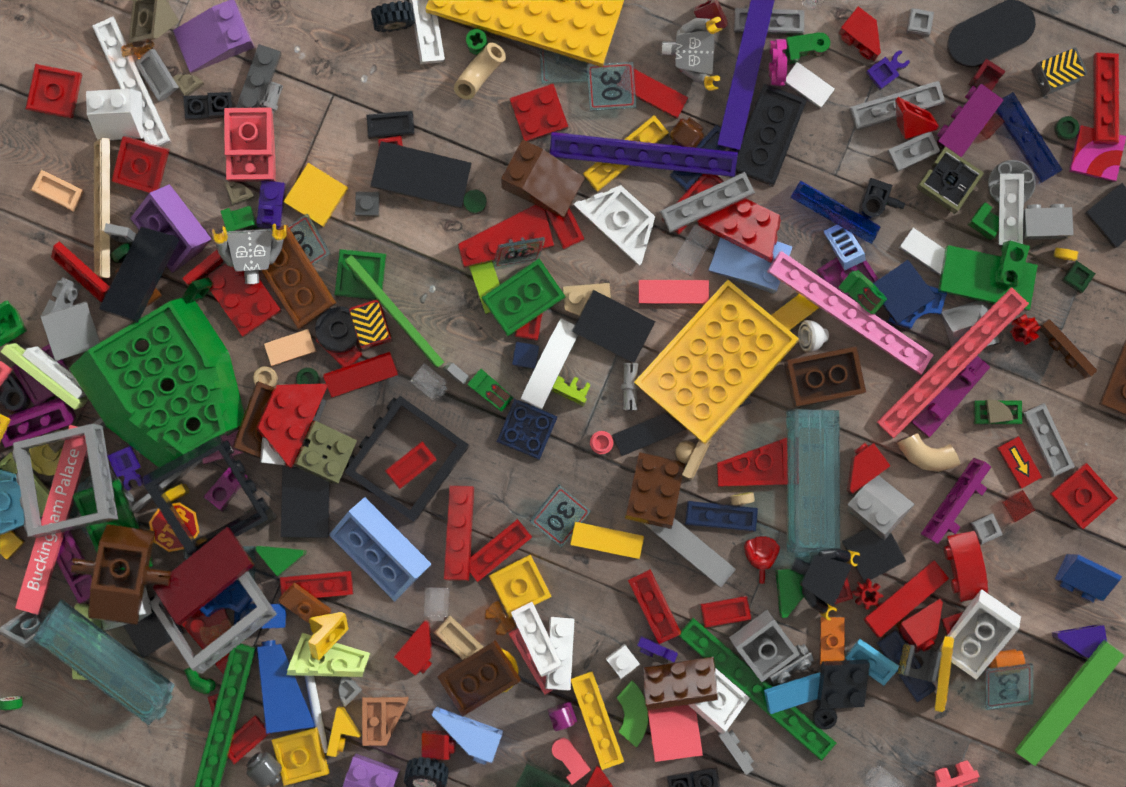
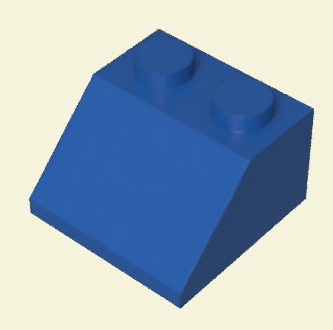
[1055,554,1122,603]

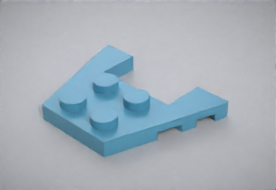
[0,469,25,535]

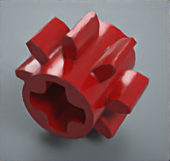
[1010,314,1041,345]
[852,579,883,610]

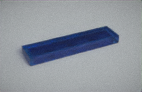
[996,92,1062,183]
[790,181,880,244]

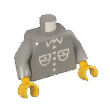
[662,17,722,91]
[212,224,286,284]

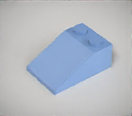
[708,237,792,294]
[432,707,503,765]

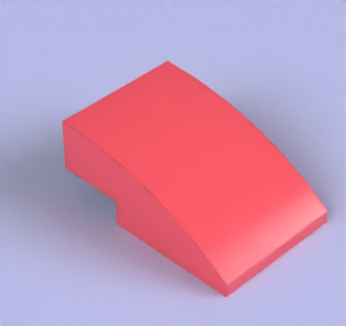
[224,108,276,182]
[644,688,703,762]

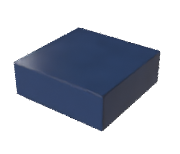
[512,342,539,369]

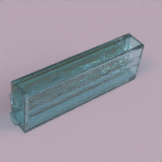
[786,409,840,557]
[32,599,175,726]

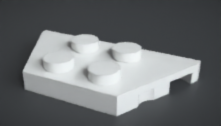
[574,185,655,266]

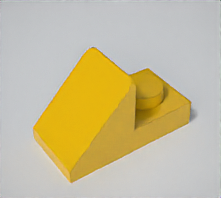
[308,612,349,661]
[327,706,362,757]

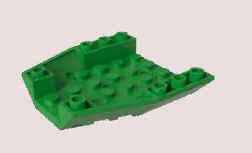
[69,298,245,468]

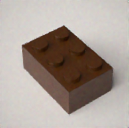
[784,346,866,408]

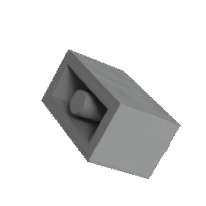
[1023,204,1073,240]

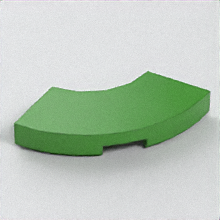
[616,680,648,748]

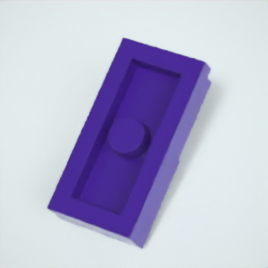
[257,180,286,230]

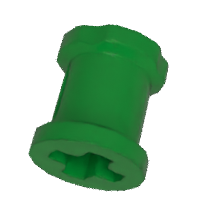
[466,29,488,55]

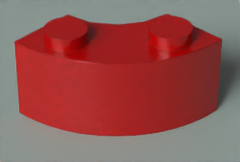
[944,531,988,602]

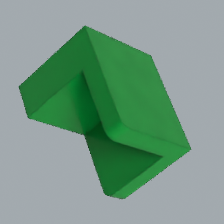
[967,202,999,240]
[221,206,257,231]

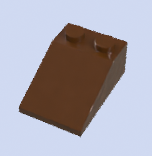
[501,139,585,218]

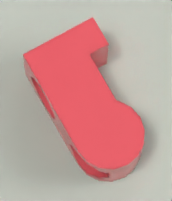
[552,738,591,785]

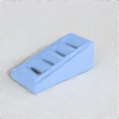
[823,221,866,271]

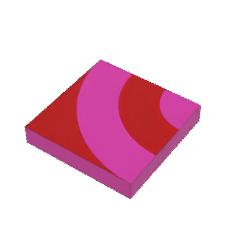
[1069,125,1126,182]

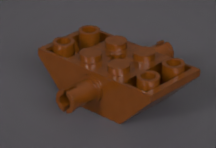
[71,524,171,625]

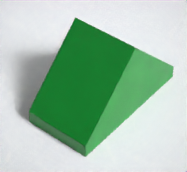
[256,546,307,576]

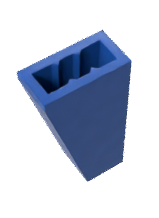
[257,640,314,733]

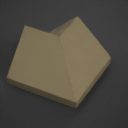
[128,0,180,44]

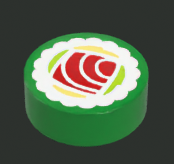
[0,696,23,710]

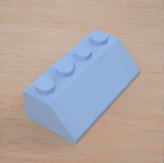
[329,498,431,602]

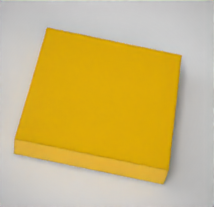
[283,163,348,227]
[489,554,552,618]
[271,727,330,786]

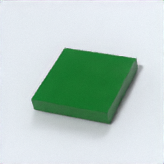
[335,249,387,300]

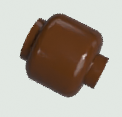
[670,117,704,148]

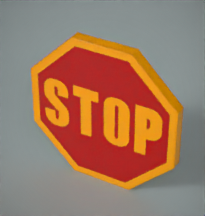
[149,502,200,552]

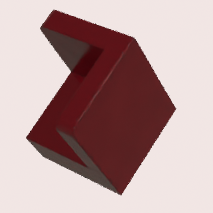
[694,0,728,29]
[968,59,1005,91]

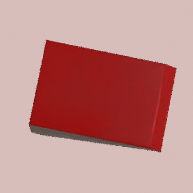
[895,97,939,139]

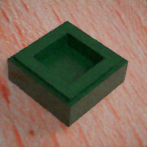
[1062,260,1096,293]
[182,277,213,303]

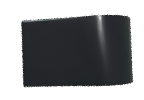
[858,178,905,221]
[0,372,30,412]

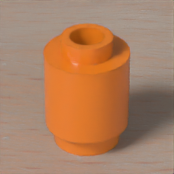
[989,649,1025,676]

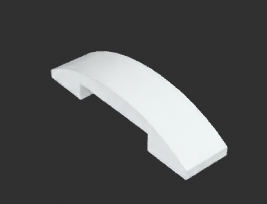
[520,319,578,410]

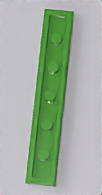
[345,255,444,368]
[1015,640,1125,766]

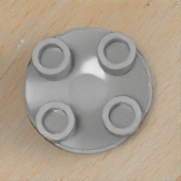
[988,160,1036,203]

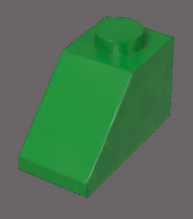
[775,568,804,618]

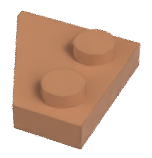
[362,697,409,746]

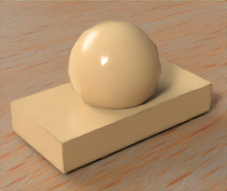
[675,438,712,481]

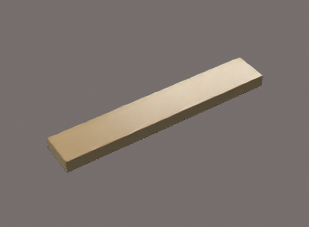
[94,138,110,280]

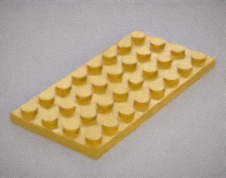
[425,0,625,67]

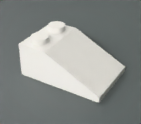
[937,589,1021,680]

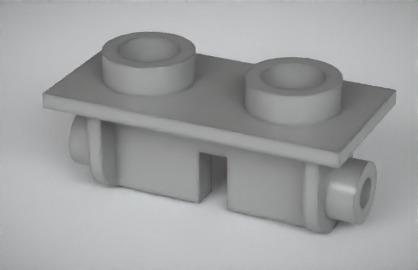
[42,277,81,315]
[770,644,814,685]

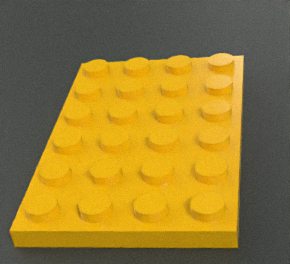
[634,280,799,445]

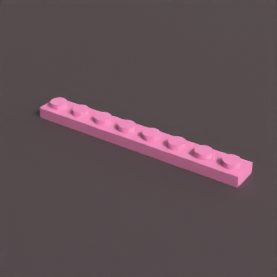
[767,251,933,374]

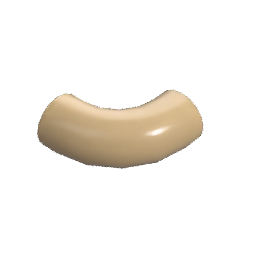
[454,42,506,100]
[897,433,960,472]

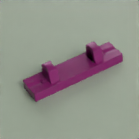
[910,356,990,438]
[921,458,991,544]
[40,517,92,604]

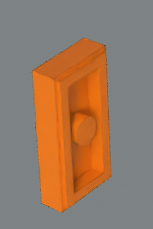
[820,617,845,665]

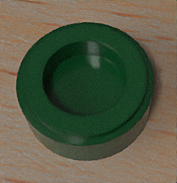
[1054,116,1079,141]
[463,190,487,214]
[110,243,131,263]
[296,368,320,384]

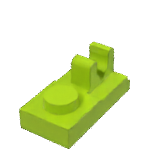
[551,376,590,407]

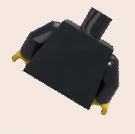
[791,548,860,621]

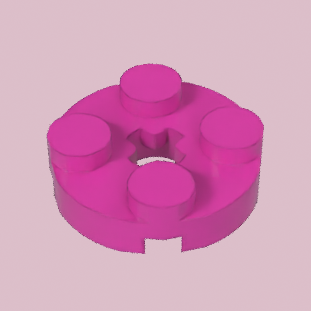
[768,39,787,86]

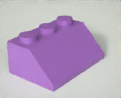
[130,184,211,273]

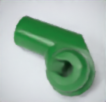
[184,667,216,694]

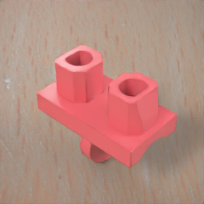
[934,760,980,787]

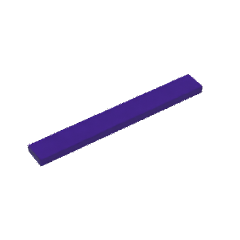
[717,0,775,151]
[549,132,738,177]

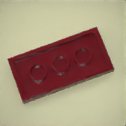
[152,527,255,625]

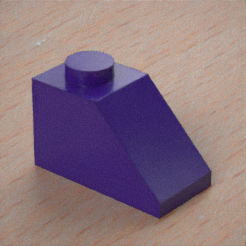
[1052,624,1107,659]

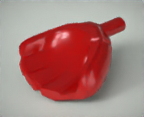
[744,536,780,584]

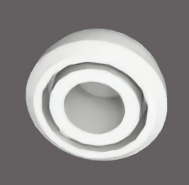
[798,320,829,353]

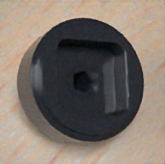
[813,707,837,730]

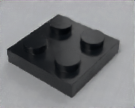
[817,659,870,709]

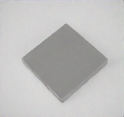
[40,302,100,361]

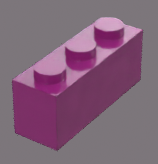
[936,84,1003,157]
[2,398,76,448]

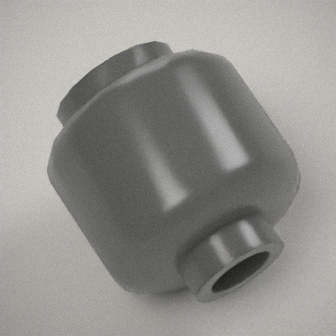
[246,752,282,787]

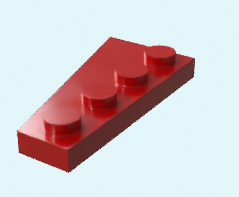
[458,205,554,268]

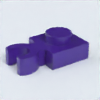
[866,50,910,90]
[107,446,144,491]
[637,636,678,662]

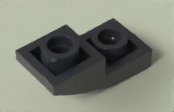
[183,92,232,121]
[667,767,720,787]

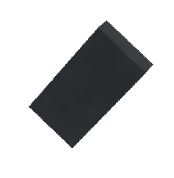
[366,111,415,139]

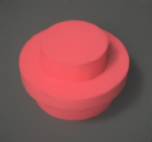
[590,431,613,454]

